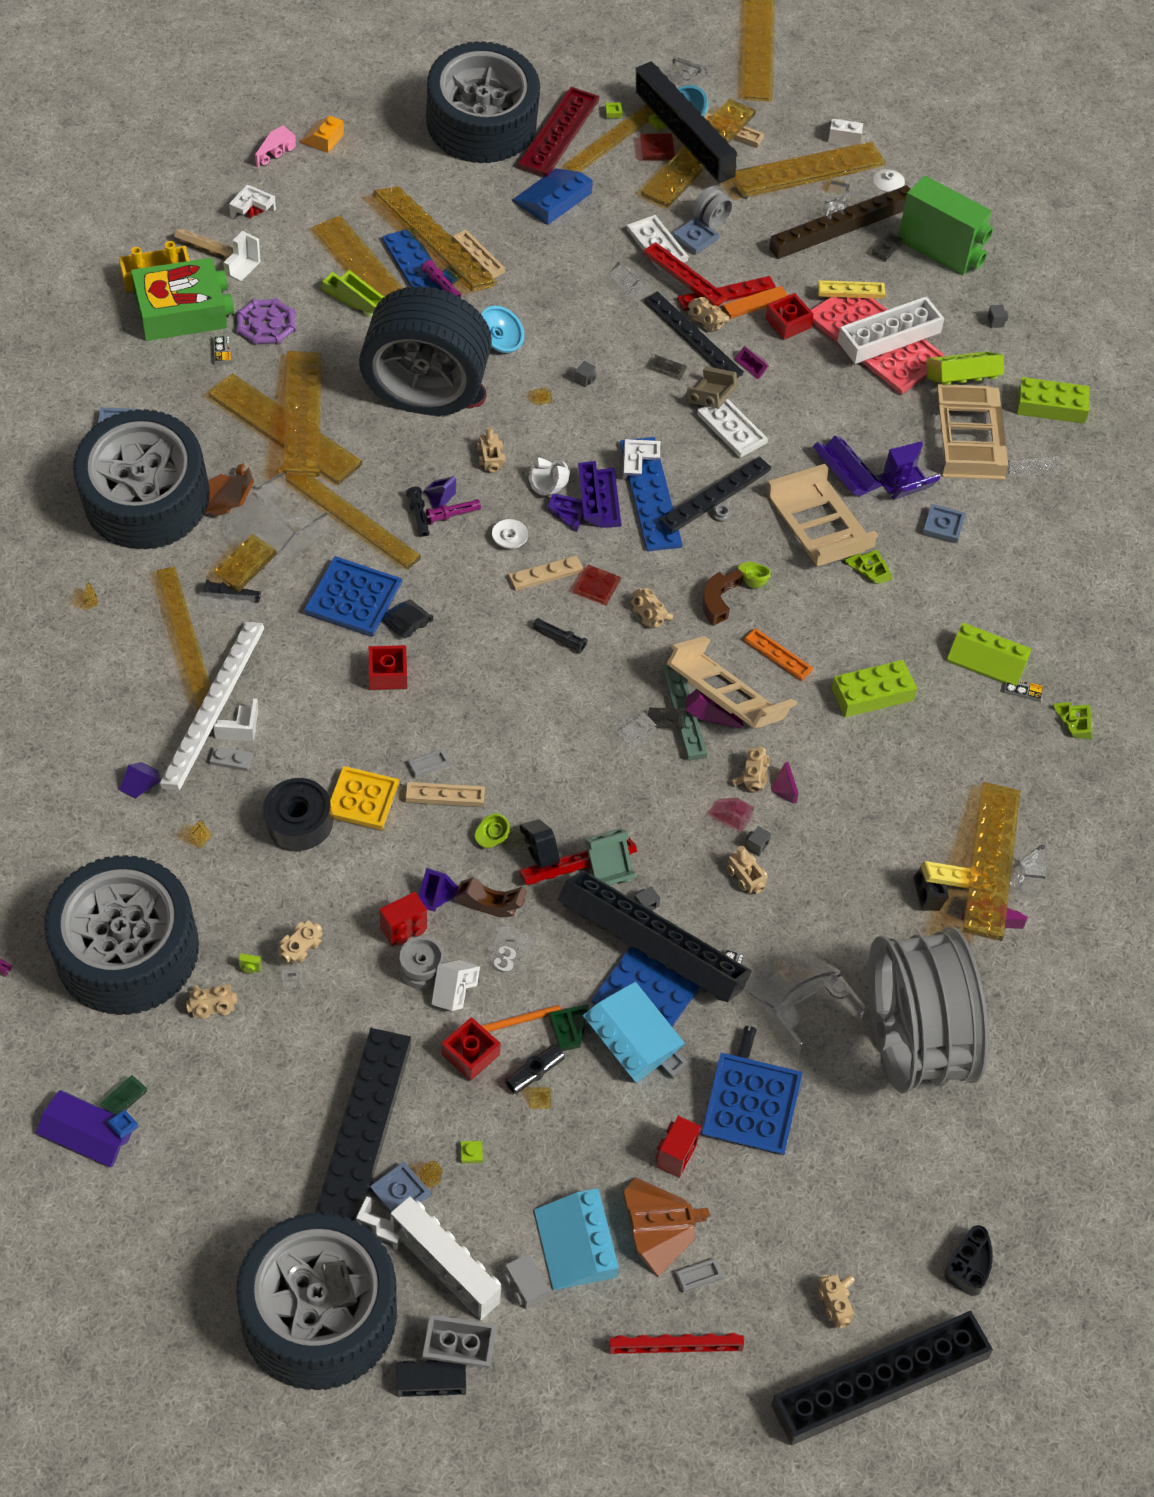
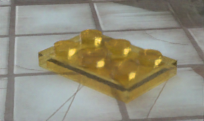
[214,534,278,592]

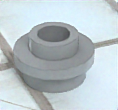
[713,505,731,521]

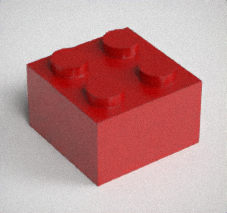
[765,293,814,340]
[368,645,407,690]
[379,892,427,946]
[441,1017,501,1081]
[655,1115,701,1178]

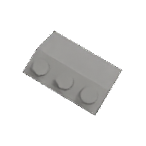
[422,1315,497,1368]

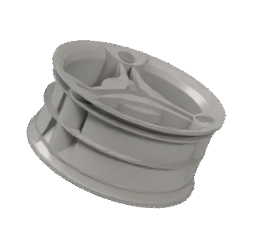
[868,926,988,1093]

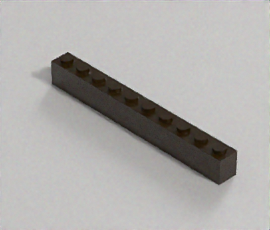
[769,185,910,259]

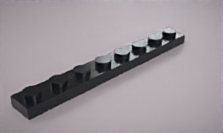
[644,291,744,378]
[659,456,772,534]

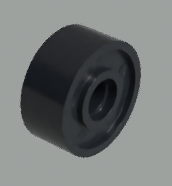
[263,778,334,851]

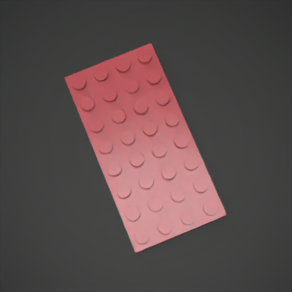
[811,297,945,395]

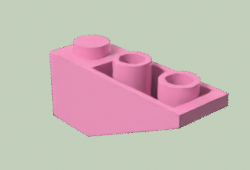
[255,125,296,167]

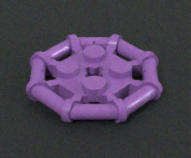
[235,298,297,345]

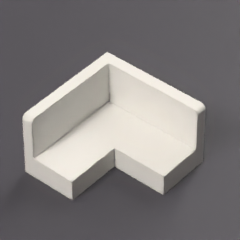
[229,184,276,218]
[224,231,261,281]
[623,439,660,479]
[214,698,258,741]
[432,960,480,1011]
[356,1197,401,1250]

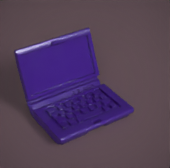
[877,466,940,500]

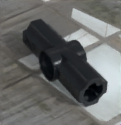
[505,1044,565,1094]

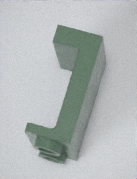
[585,828,637,887]

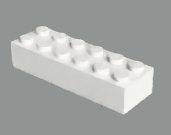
[838,296,944,364]
[391,1197,501,1321]

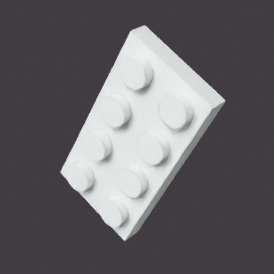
[627,215,688,271]
[697,399,768,458]

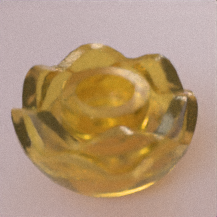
[420,1161,443,1188]

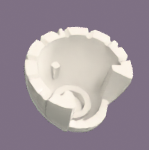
[529,457,570,496]

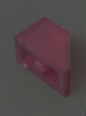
[709,798,754,832]

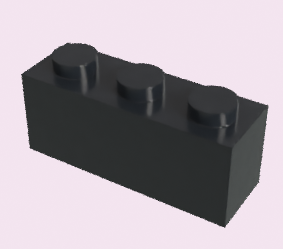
[397,1360,466,1397]

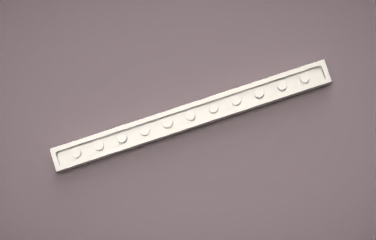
[160,622,264,791]

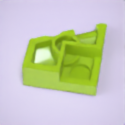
[845,549,893,583]
[1053,702,1092,739]

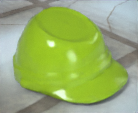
[738,561,771,589]
[475,813,510,848]

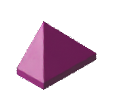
[734,346,769,379]
[771,762,799,803]

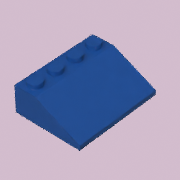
[512,168,593,225]

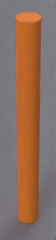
[481,1005,561,1032]

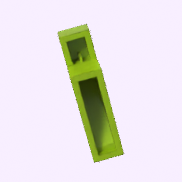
[320,270,384,312]

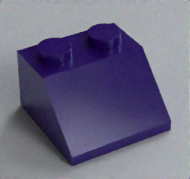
[884,441,923,487]

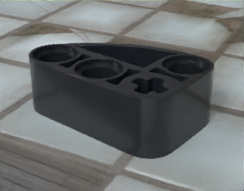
[520,819,560,869]
[944,1225,993,1296]

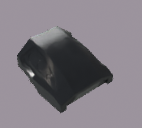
[382,599,433,639]

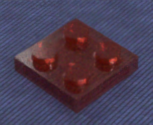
[640,134,675,160]
[573,564,621,606]

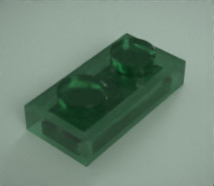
[101,1075,147,1115]

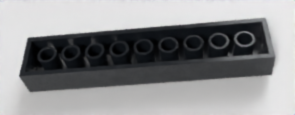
[635,61,737,184]
[558,870,752,1003]
[315,1028,411,1221]
[771,1310,993,1446]

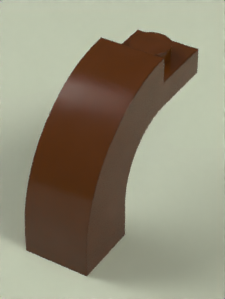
[703,569,743,626]
[454,877,527,917]

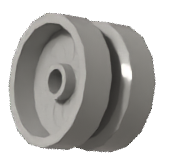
[693,186,734,229]
[399,936,444,990]

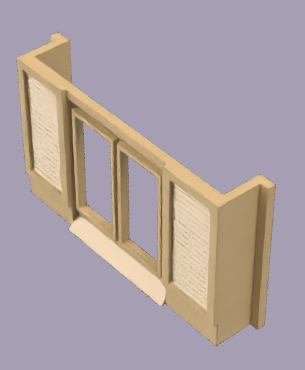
[934,384,1008,480]
[768,464,878,567]
[667,636,797,728]

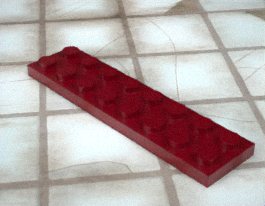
[518,86,599,177]

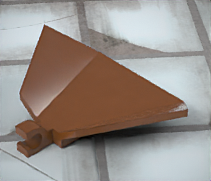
[204,463,254,516]
[623,1177,710,1277]

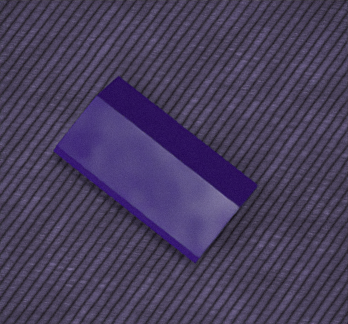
[813,435,883,496]
[578,461,622,528]
[36,1090,132,1167]

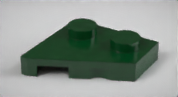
[549,1004,589,1052]

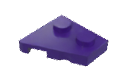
[548,493,584,531]

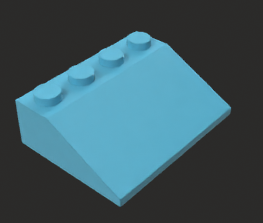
[583,982,686,1083]
[534,1188,619,1290]

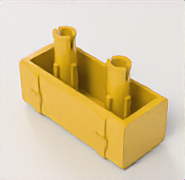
[118,241,190,293]

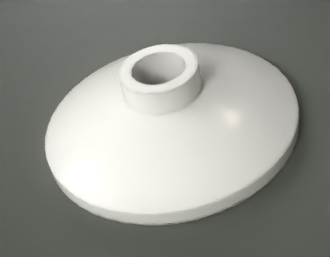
[873,169,905,191]
[492,519,528,549]

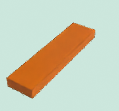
[723,286,788,319]
[743,628,813,682]

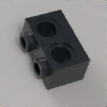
[913,867,949,911]

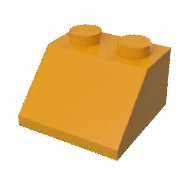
[300,115,344,153]

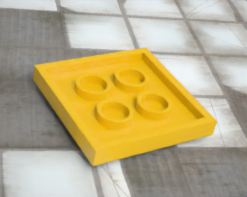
[330,766,399,831]

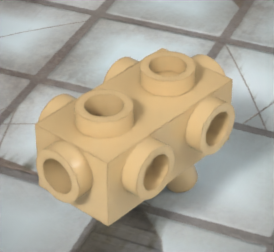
[688,297,729,331]
[477,427,505,473]
[631,588,673,627]
[732,747,770,792]
[727,846,768,894]
[278,920,323,966]
[186,984,238,1019]
[817,1274,855,1329]

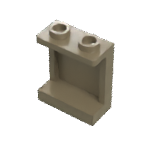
[687,366,738,409]

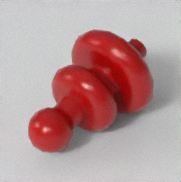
[246,206,264,218]

